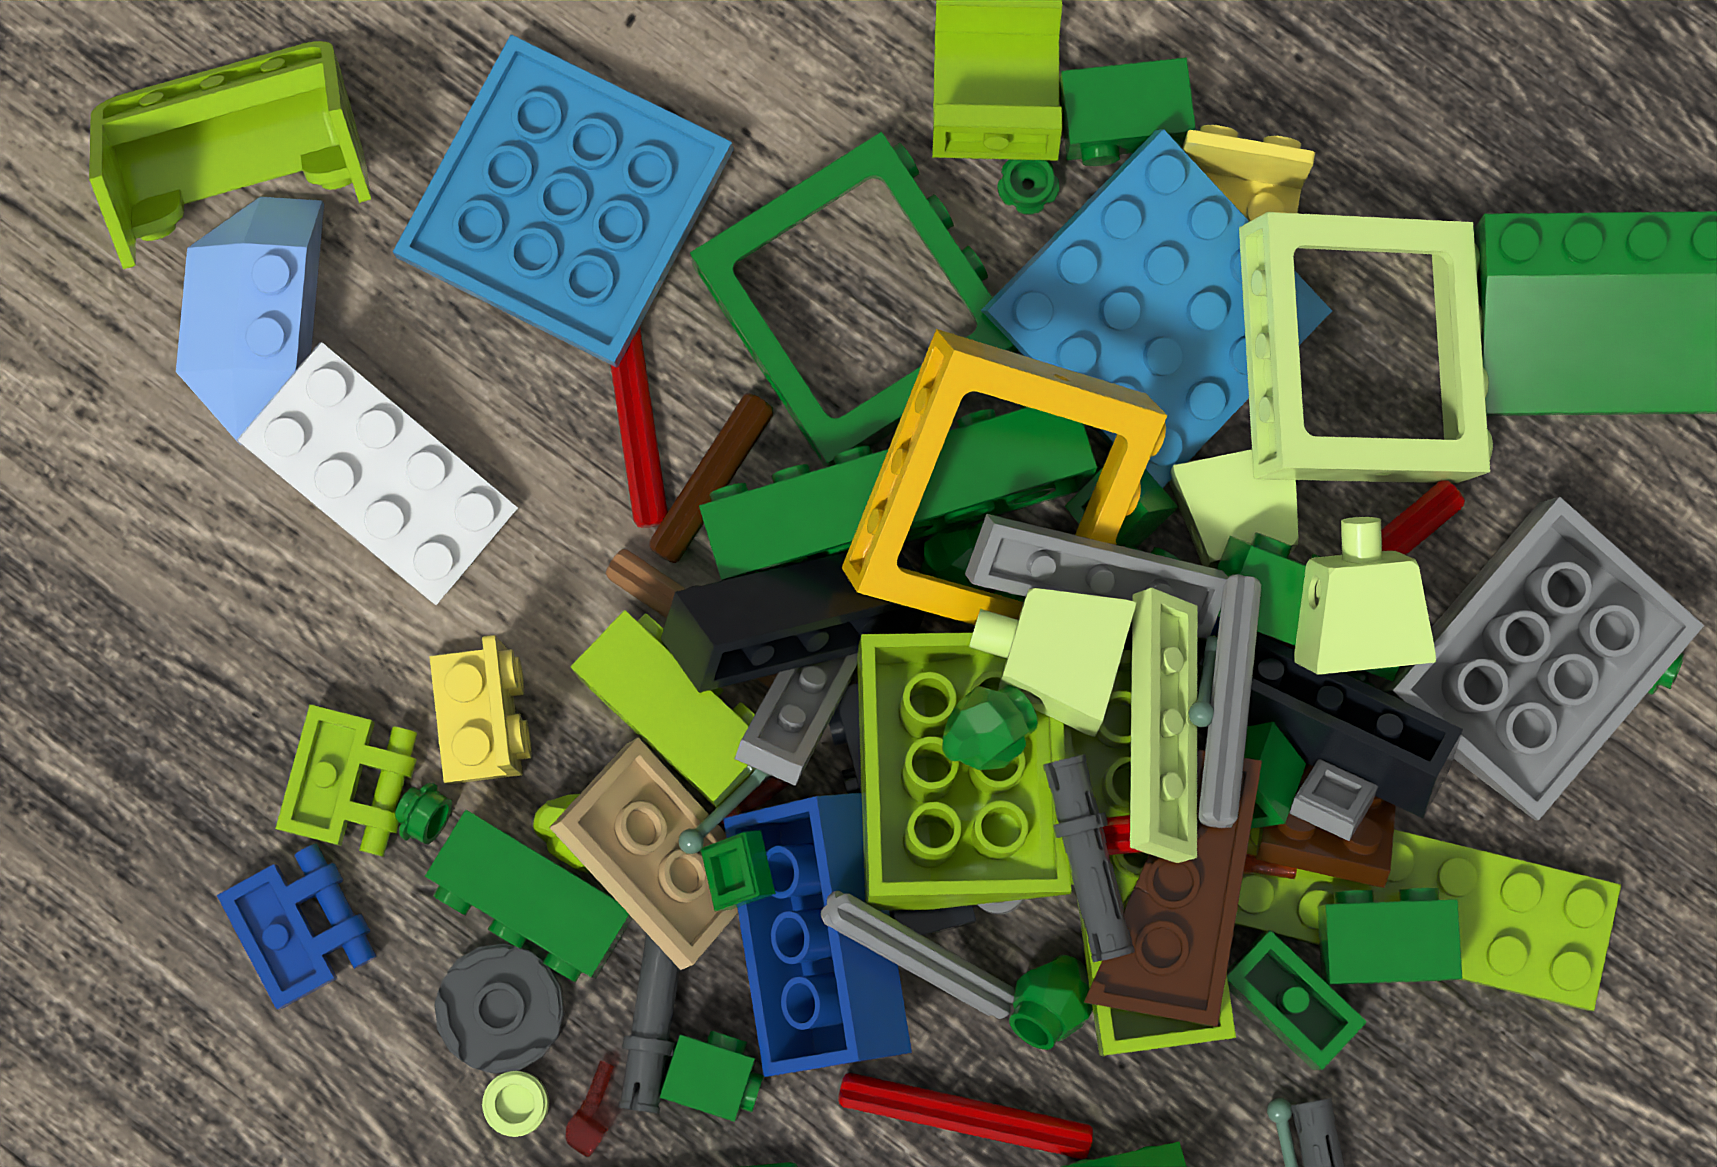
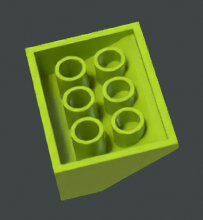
[857,633,1071,911]

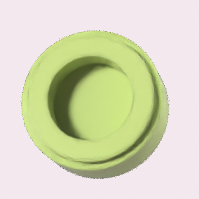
[482,1071,549,1137]

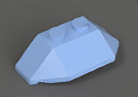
[176,197,324,445]

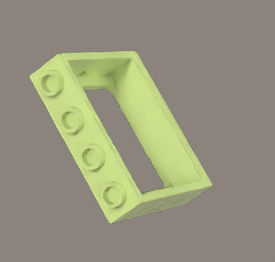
[1239,212,1493,483]

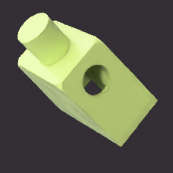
[1169,449,1299,569]
[1294,517,1436,675]
[969,588,1137,737]

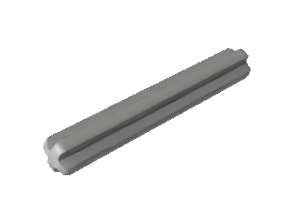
[1198,574,1262,828]
[821,891,1015,1019]

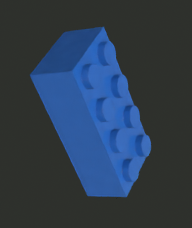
[724,793,912,1077]

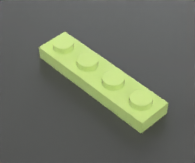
[1130,588,1198,863]

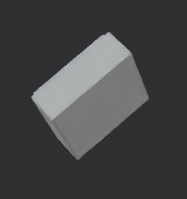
[1289,759,1378,841]

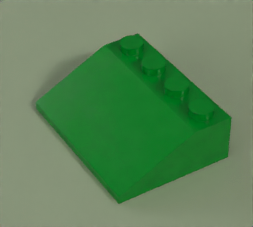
[1474,211,1717,416]

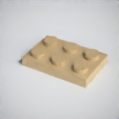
[549,737,738,970]

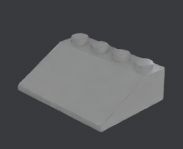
[1379,497,1704,820]

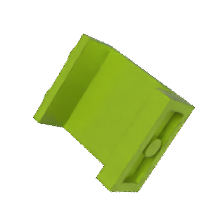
[932,0,1062,161]

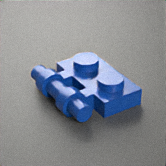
[217,843,377,1010]

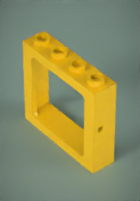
[842,329,1168,625]

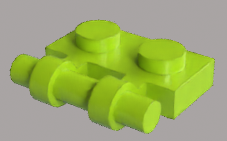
[275,704,417,857]

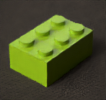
[570,610,756,808]

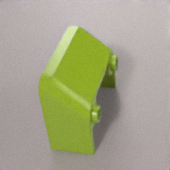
[89,41,371,269]

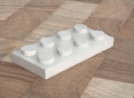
[237,342,518,605]

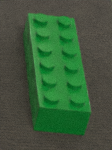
[699,404,1097,581]

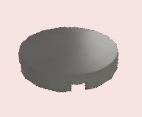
[434,944,565,1074]

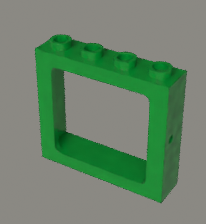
[690,132,1018,468]

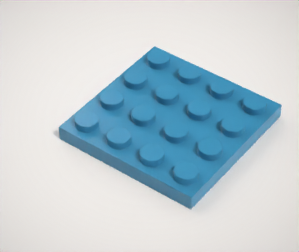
[393,35,734,368]
[981,129,1332,488]

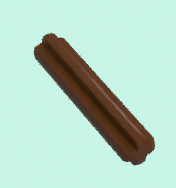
[649,393,773,563]

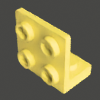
[1182,125,1315,222]
[429,635,532,785]

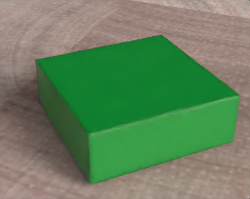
[701,830,775,912]

